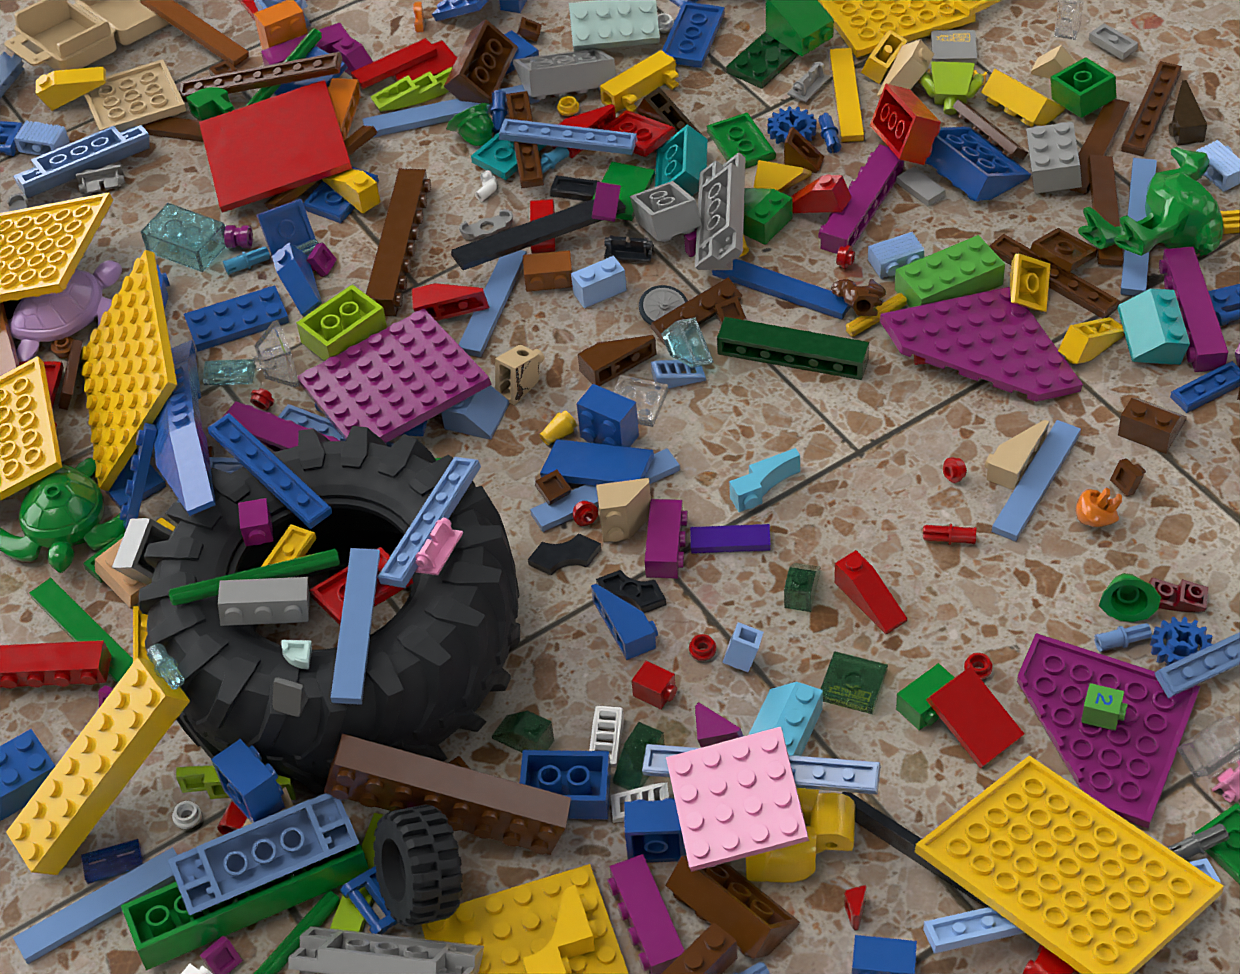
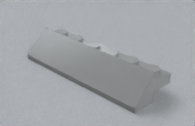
[695,152,745,270]
[288,927,484,974]

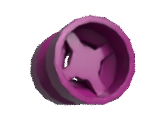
[224,225,253,248]

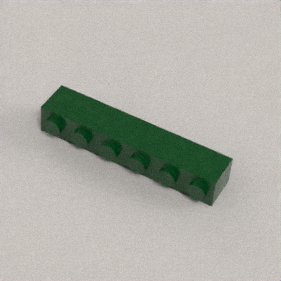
[717,317,869,380]

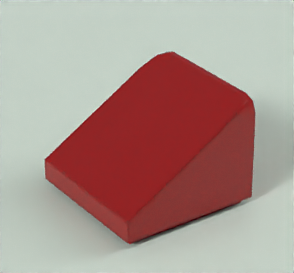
[844,885,867,931]

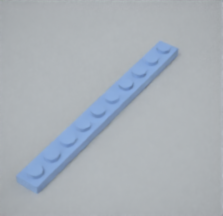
[923,858,1221,954]

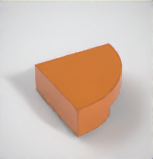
[413,2,424,32]

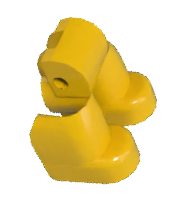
[746,788,855,883]

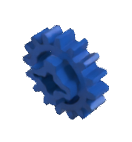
[767,106,817,144]
[1150,617,1213,666]

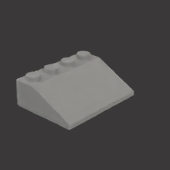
[513,48,616,99]

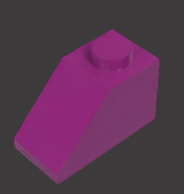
[332,35,373,77]

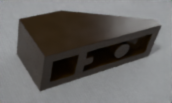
[1169,80,1208,146]
[636,87,702,135]

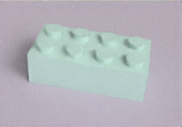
[569,0,660,51]

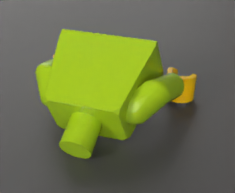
[918,61,987,115]

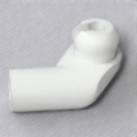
[475,170,497,202]

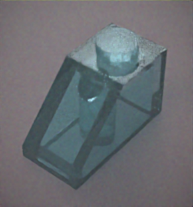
[661,317,714,368]

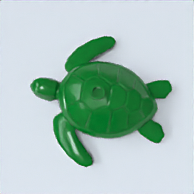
[0,458,126,573]

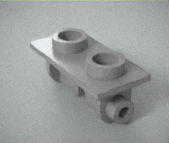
[787,62,830,102]
[75,165,125,194]

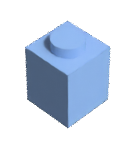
[722,622,764,672]

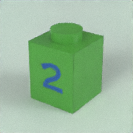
[1081,683,1128,731]

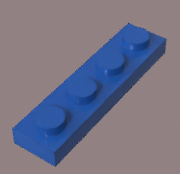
[120,423,157,529]

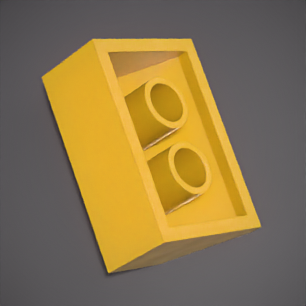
[981,69,1065,127]

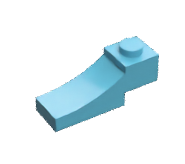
[729,448,800,512]

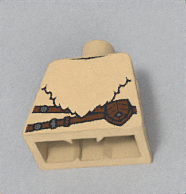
[495,345,545,405]

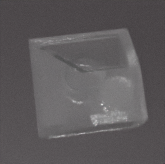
[253,320,300,388]

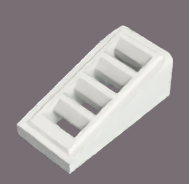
[589,706,624,767]
[611,782,669,823]

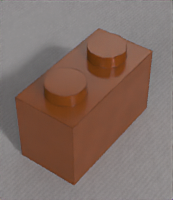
[523,250,573,292]

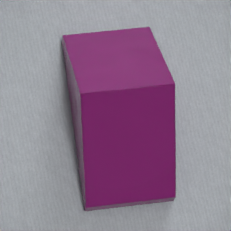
[592,182,621,222]
[695,702,744,748]

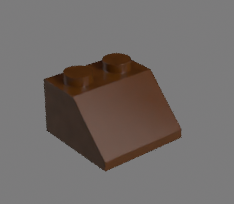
[1118,398,1187,454]

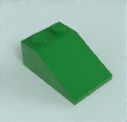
[743,188,793,245]

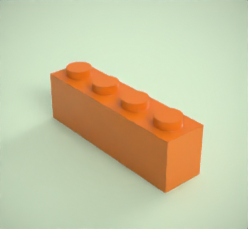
[328,78,361,140]

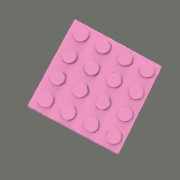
[666,727,809,871]

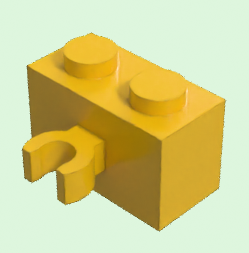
[861,29,908,84]

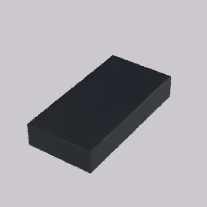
[550,175,600,201]

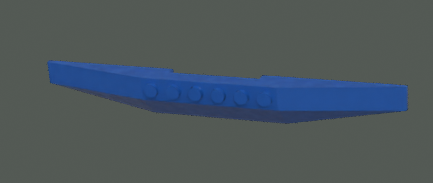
[153,340,216,516]

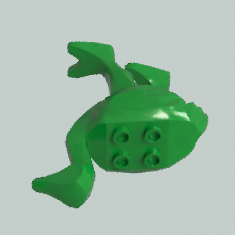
[1078,147,1223,256]

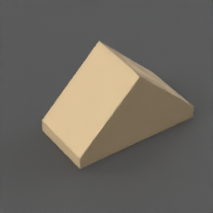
[1031,45,1076,79]

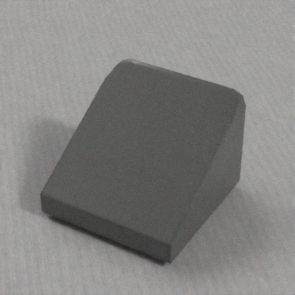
[272,677,308,717]

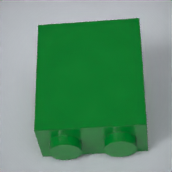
[766,0,834,57]

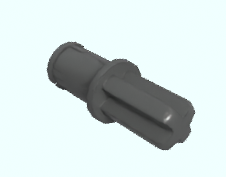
[1167,824,1229,860]

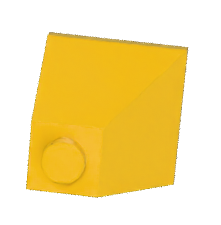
[753,160,812,192]
[1010,254,1050,312]

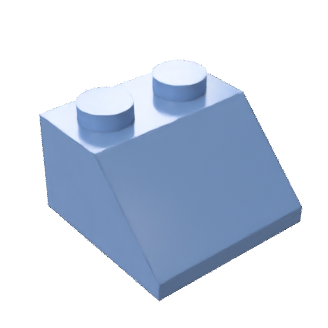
[441,385,509,440]

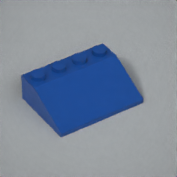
[925,127,1032,202]

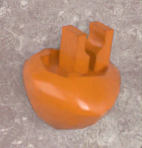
[1075,488,1122,527]

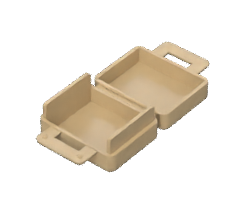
[4,0,170,71]

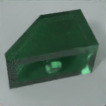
[784,563,821,612]
[492,710,555,753]
[612,722,665,790]

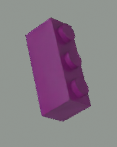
[644,499,688,579]

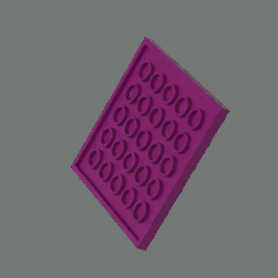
[296,309,492,443]

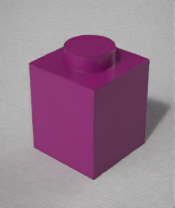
[238,498,274,546]

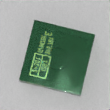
[820,651,888,714]

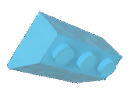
[749,682,823,756]

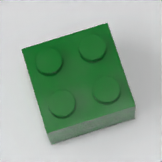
[1050,57,1117,118]

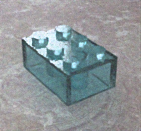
[140,203,226,272]

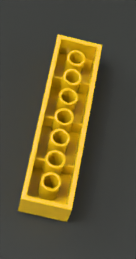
[6,657,190,875]

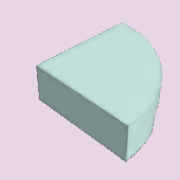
[281,640,312,669]

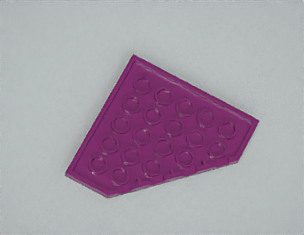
[880,287,1083,402]
[1017,633,1200,828]

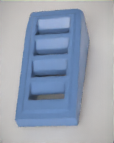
[651,360,706,391]

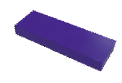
[690,524,771,553]

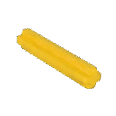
[846,293,907,337]

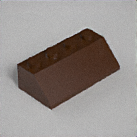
[443,19,518,105]
[665,855,800,959]

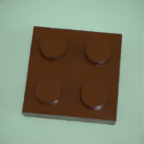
[1030,228,1098,272]

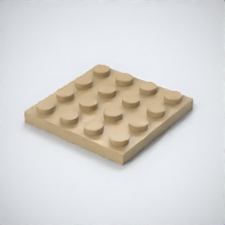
[84,59,186,132]

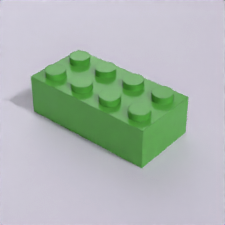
[895,235,1005,308]

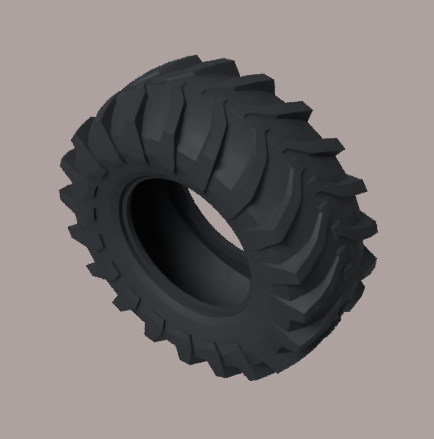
[139,426,520,795]

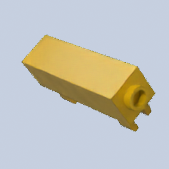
[600,50,679,113]

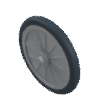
[639,285,688,325]

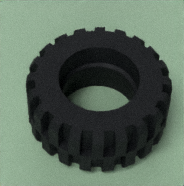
[373,805,463,927]

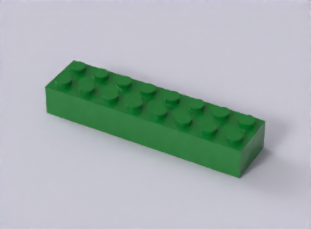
[121,843,369,971]

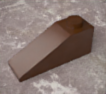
[578,335,657,386]

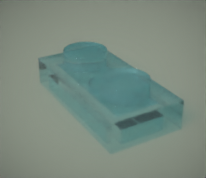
[202,359,255,385]

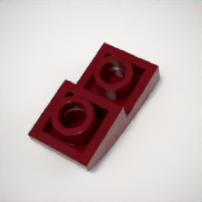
[1148,577,1208,612]

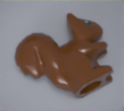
[831,279,886,316]

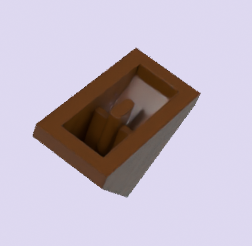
[784,127,824,173]

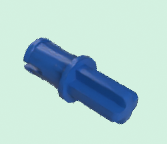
[490,90,508,134]
[818,113,842,153]

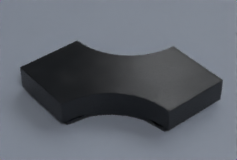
[528,533,601,575]
[596,570,666,613]

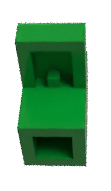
[186,87,235,121]

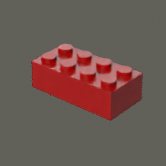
[870,83,941,165]

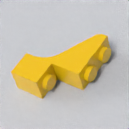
[522,885,598,974]

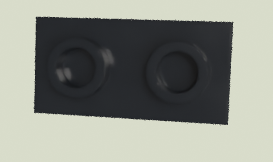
[604,235,654,262]

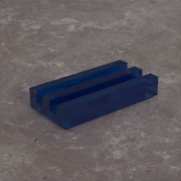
[81,839,144,884]

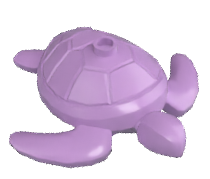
[8,260,122,362]

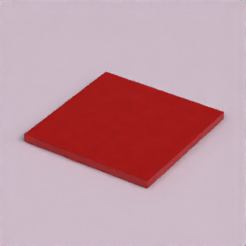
[199,80,352,213]

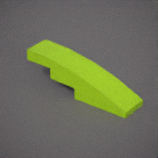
[370,67,452,112]
[176,765,296,800]

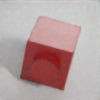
[631,660,677,710]

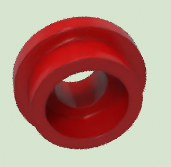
[836,245,855,269]
[250,388,275,410]
[943,457,967,483]
[573,501,598,526]
[689,634,717,661]
[964,653,993,680]

